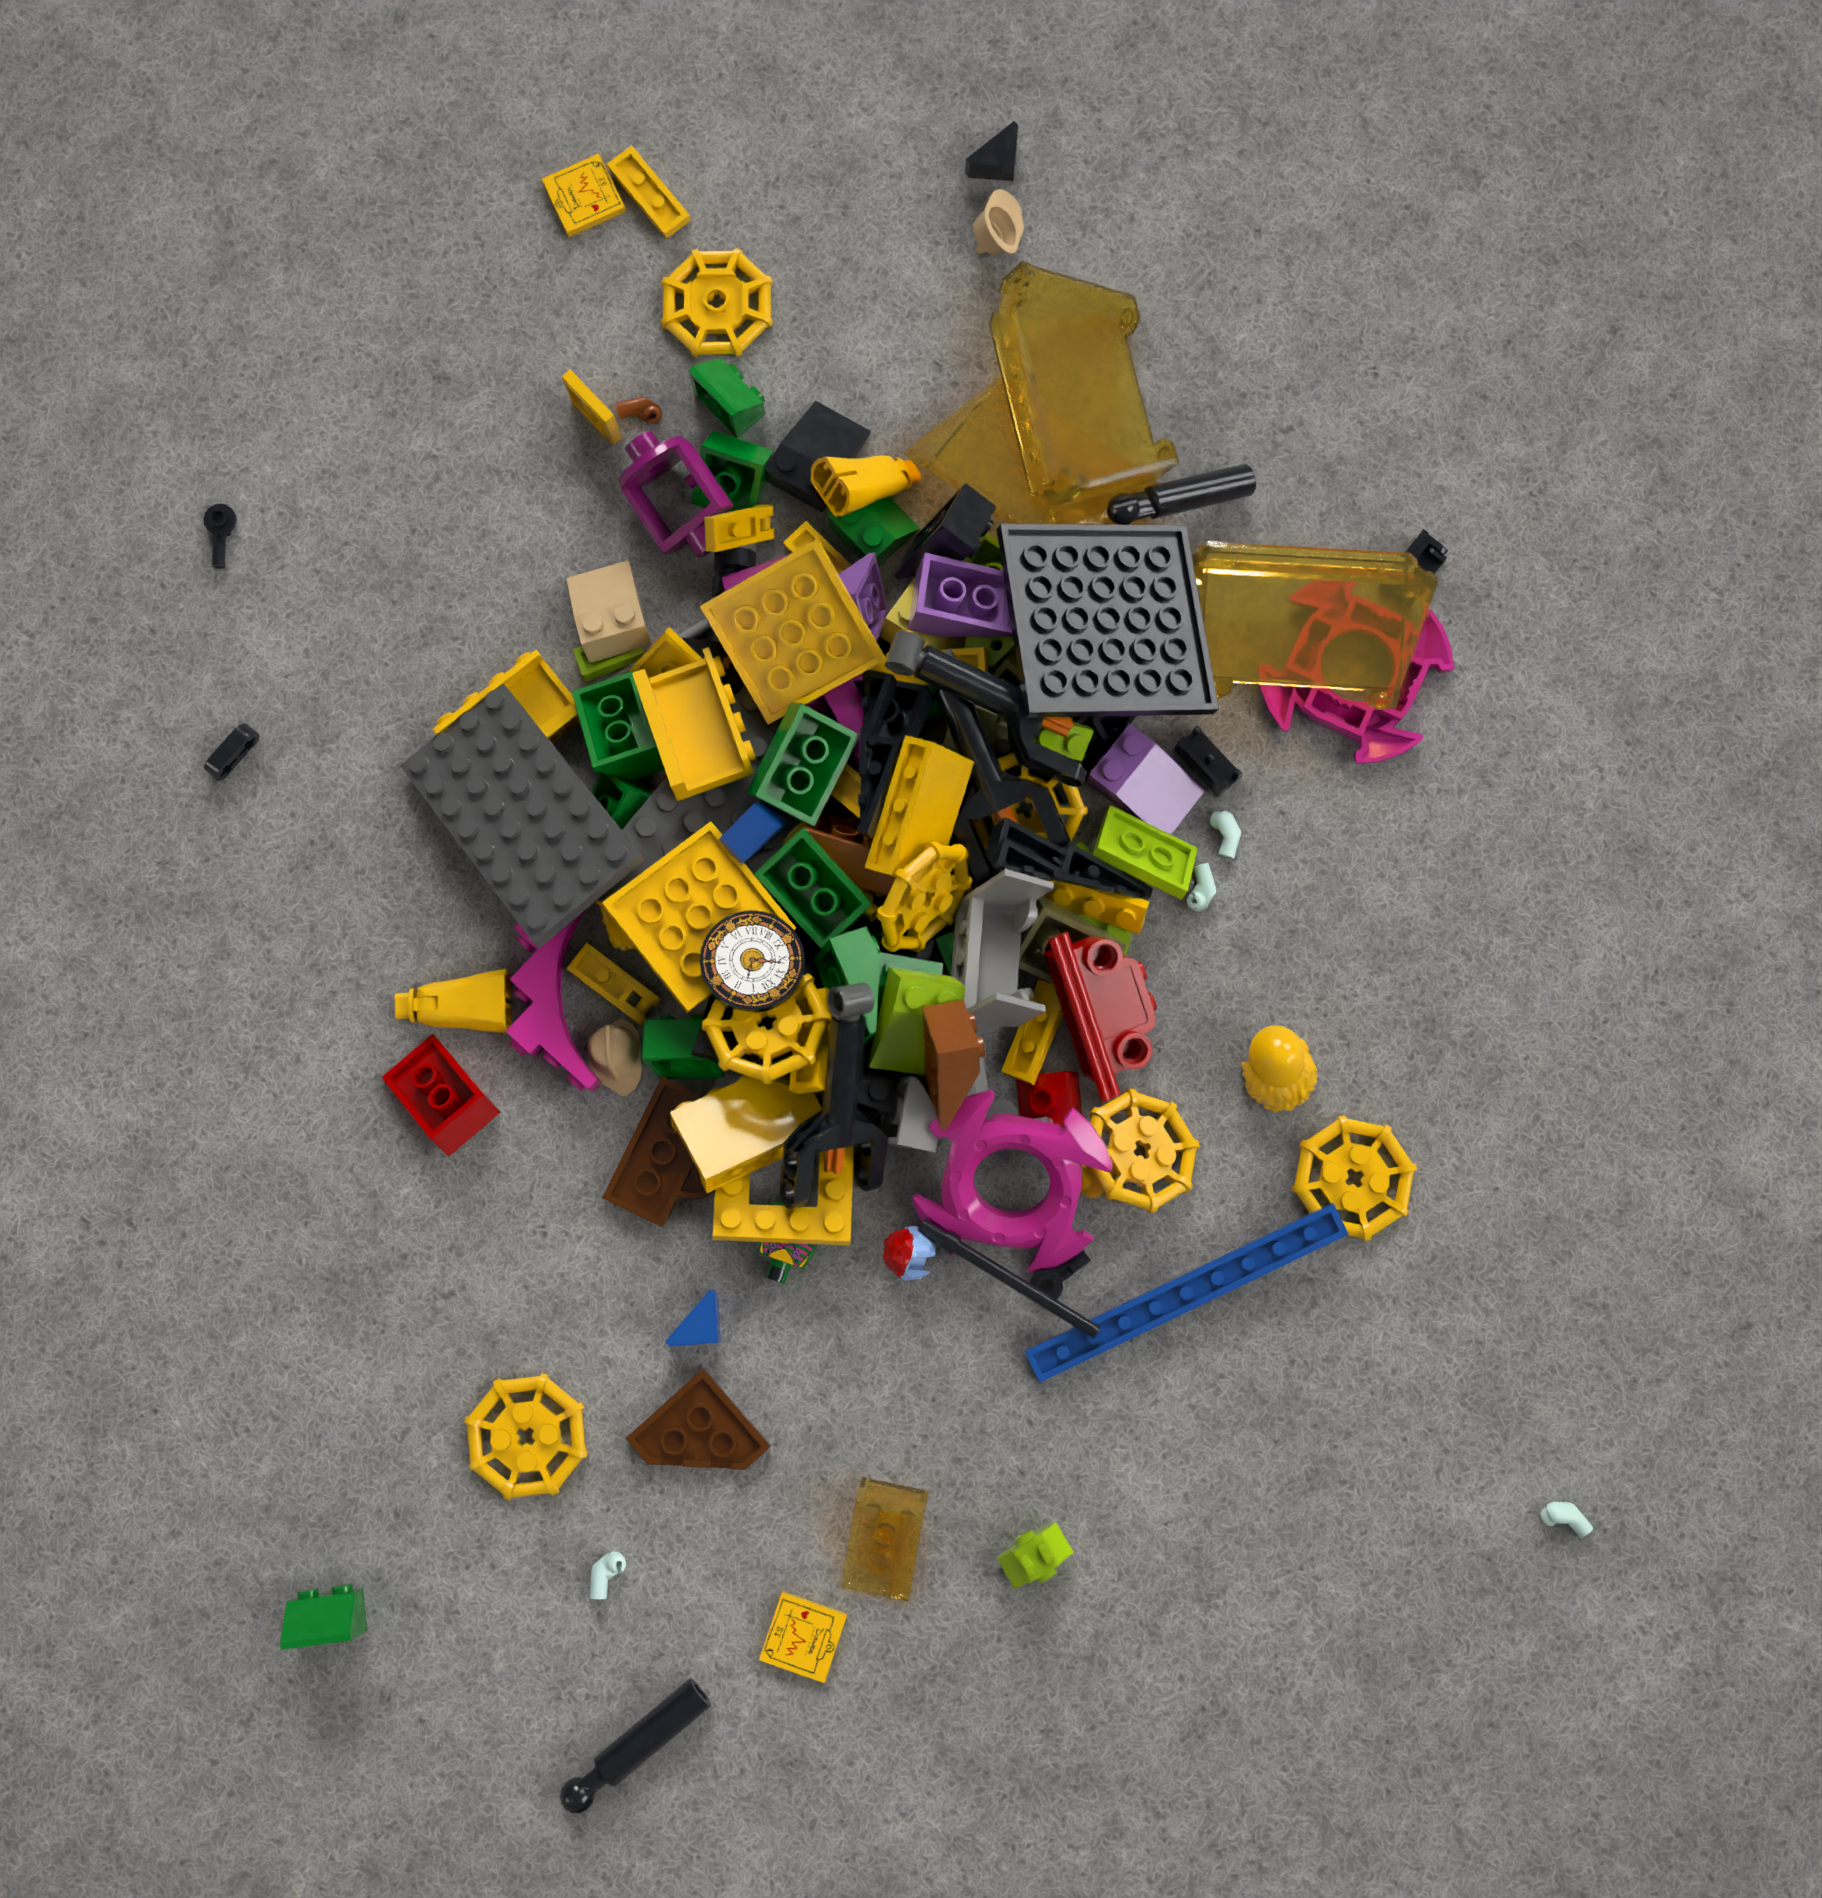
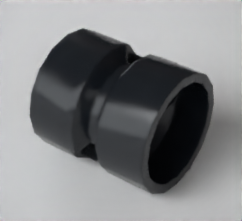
[712,547,757,598]

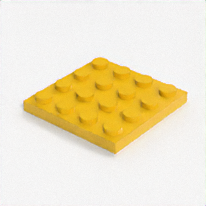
[700,539,886,725]
[602,821,796,1013]

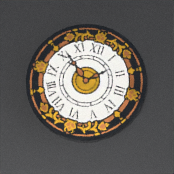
[700,910,805,1013]

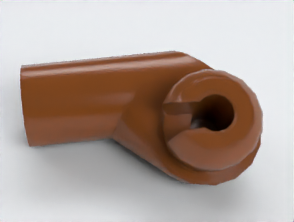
[615,396,663,424]

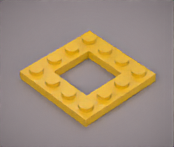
[713,1145,854,1246]

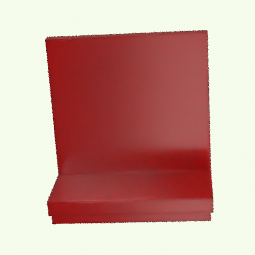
[1016,1071,1083,1126]

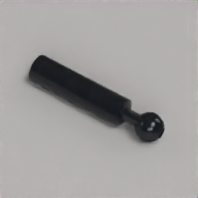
[1107,464,1256,525]
[560,1678,711,1813]

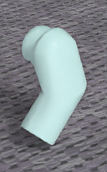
[1210,810,1241,860]
[1186,863,1216,911]
[1540,1501,1593,1538]
[590,1552,626,1599]

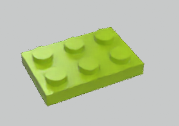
[1093,805,1198,900]

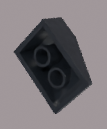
[764,400,871,513]
[894,483,997,580]

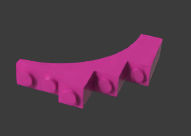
[506,907,602,1092]

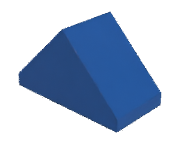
[718,801,788,865]
[665,1289,721,1346]

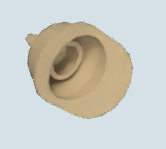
[973,189,1024,256]
[588,1019,642,1097]

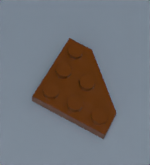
[625,1368,771,1470]

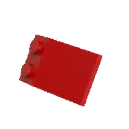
[382,1034,501,1157]

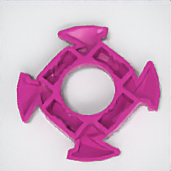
[1257,573,1454,764]
[912,1090,1112,1273]

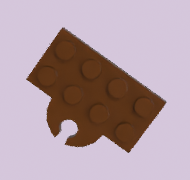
[602,1076,715,1228]

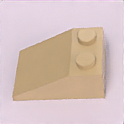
[566,560,652,663]

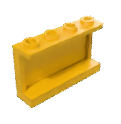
[632,647,756,801]
[432,650,580,744]
[864,735,974,878]
[670,1075,822,1193]

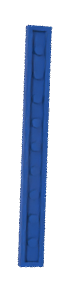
[1025,1203,1349,1383]

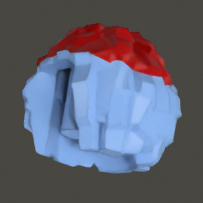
[883,1226,936,1281]

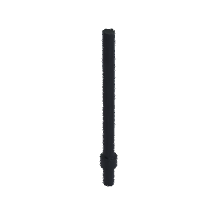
[918,1219,1100,1338]

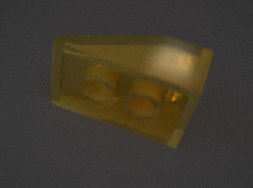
[841,1477,930,1602]

